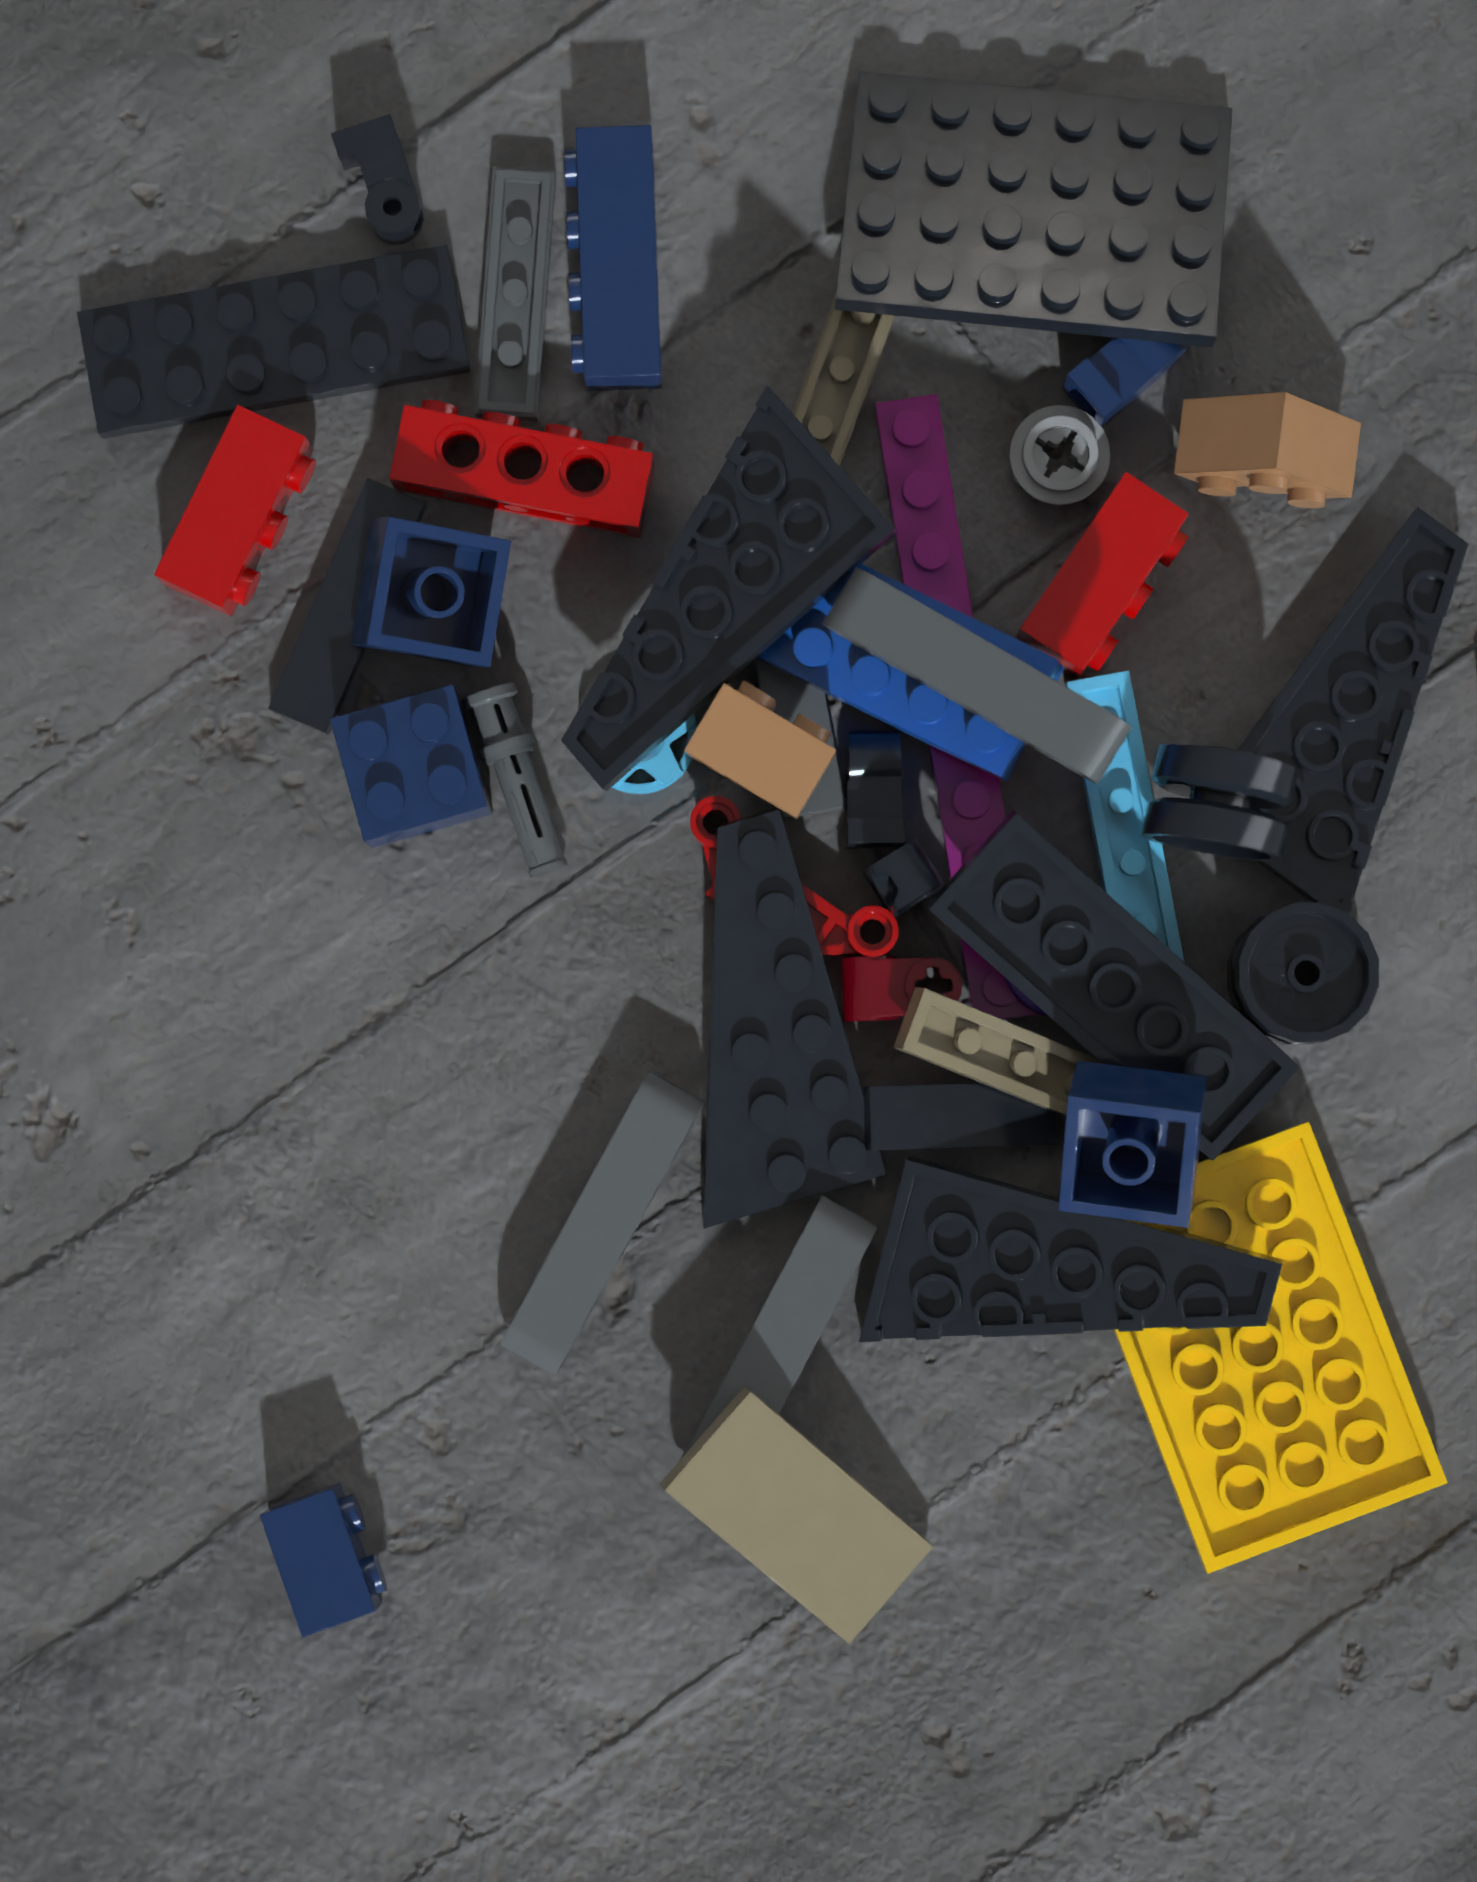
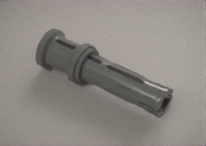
[461,682,568,877]

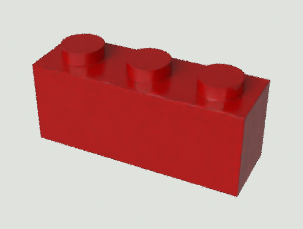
[154,404,316,617]
[1015,472,1189,680]

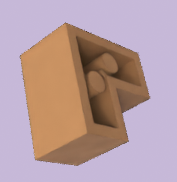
[1174,392,1361,508]
[684,681,837,819]

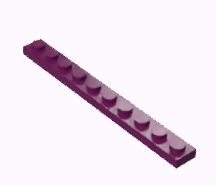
[874,394,1037,1020]

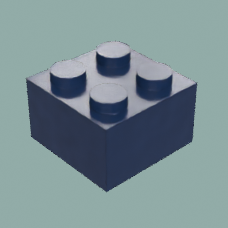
[350,516,512,667]
[330,684,493,848]
[1059,1061,1207,1228]

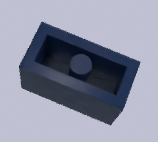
[260,1483,387,1638]

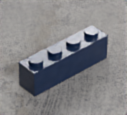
[564,125,662,391]

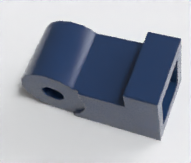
[1062,338,1187,428]

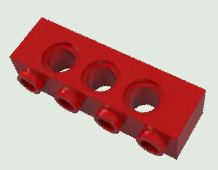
[389,400,655,538]

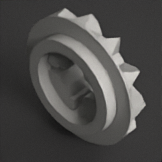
[1009,405,1110,507]

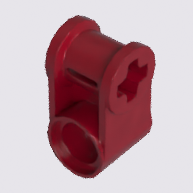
[840,956,963,1022]

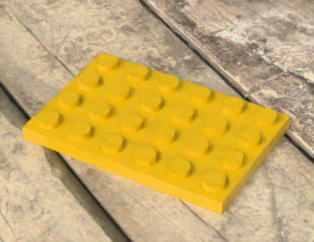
[1113,1122,1448,1574]

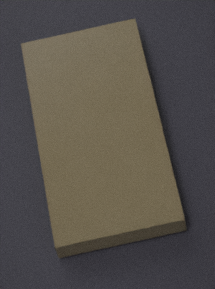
[660,1386,933,1644]

